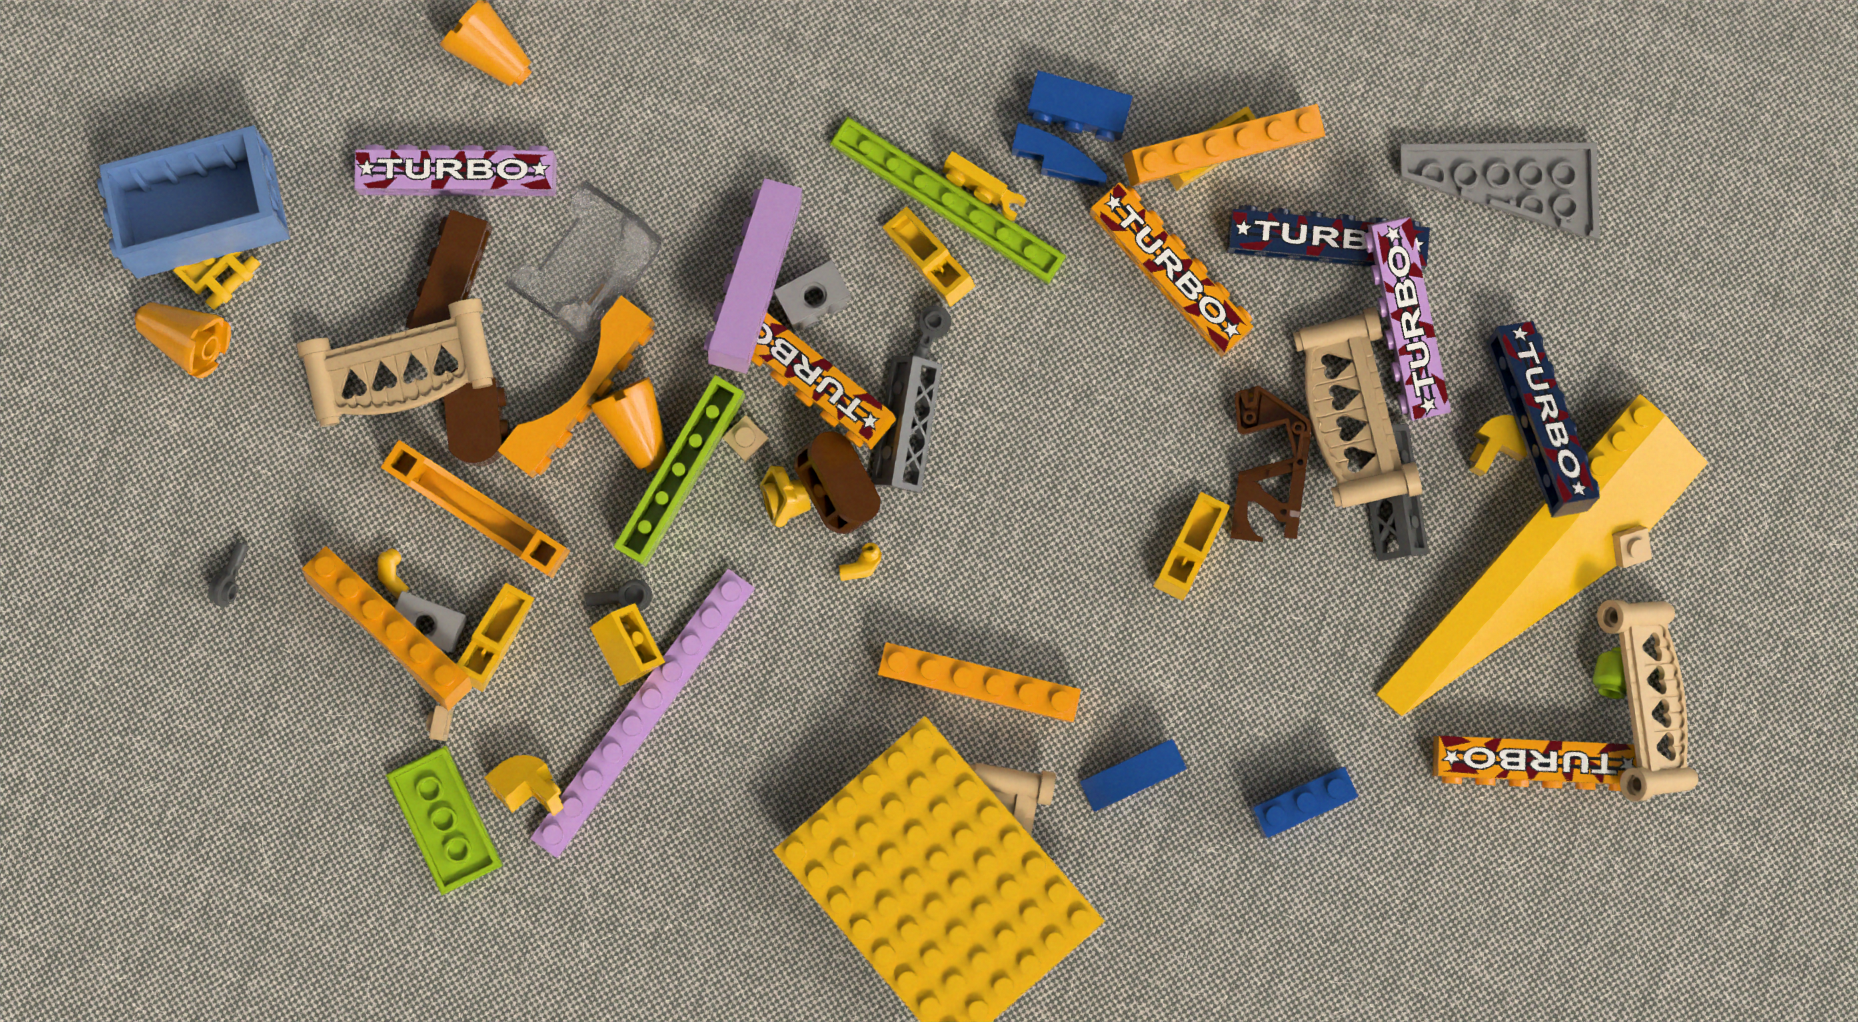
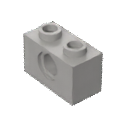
[774,260,851,331]
[395,591,469,653]

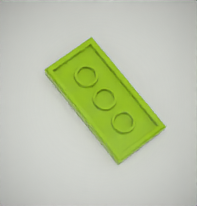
[385,745,504,895]

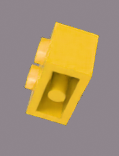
[590,603,665,686]

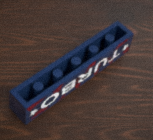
[1226,205,1430,271]
[1486,321,1600,518]

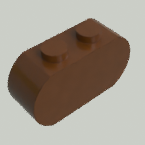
[444,368,510,467]
[794,431,881,534]

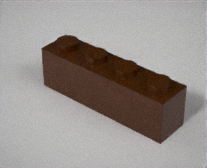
[406,209,493,349]

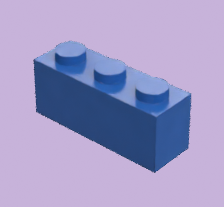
[1027,70,1133,142]
[1249,766,1359,838]

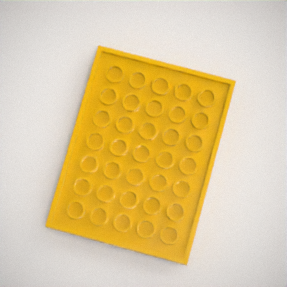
[772,716,1105,1022]

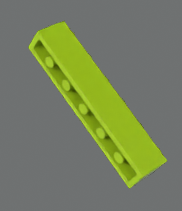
[614,375,746,567]

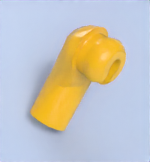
[839,542,882,581]
[377,548,409,599]

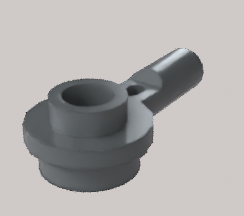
[913,305,951,368]
[208,542,249,607]
[585,579,653,612]

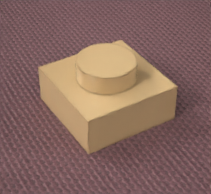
[722,415,769,462]
[1612,525,1652,568]
[426,705,454,741]

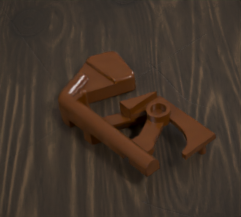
[1230,385,1311,543]

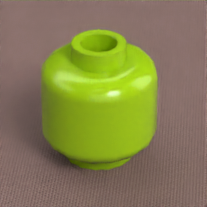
[1592,647,1627,699]

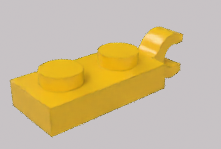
[943,151,1026,221]

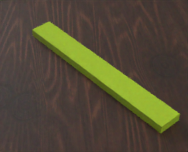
[829,116,1067,285]

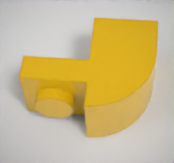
[1469,415,1528,476]
[484,755,564,816]

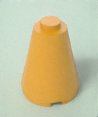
[440,0,532,87]
[134,302,231,379]
[590,377,668,473]

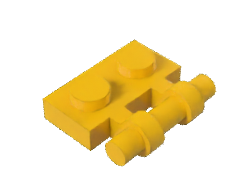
[173,251,261,311]

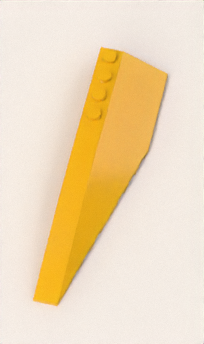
[1376,394,1708,716]

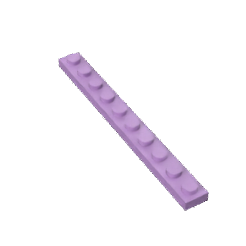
[530,569,755,858]

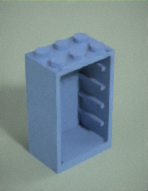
[97,125,290,279]

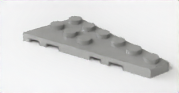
[1399,142,1600,241]

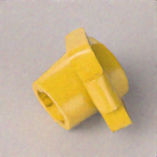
[760,465,811,527]

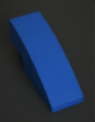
[1011,123,1107,189]
[1080,739,1187,812]

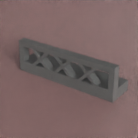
[871,355,942,493]
[1358,424,1429,561]

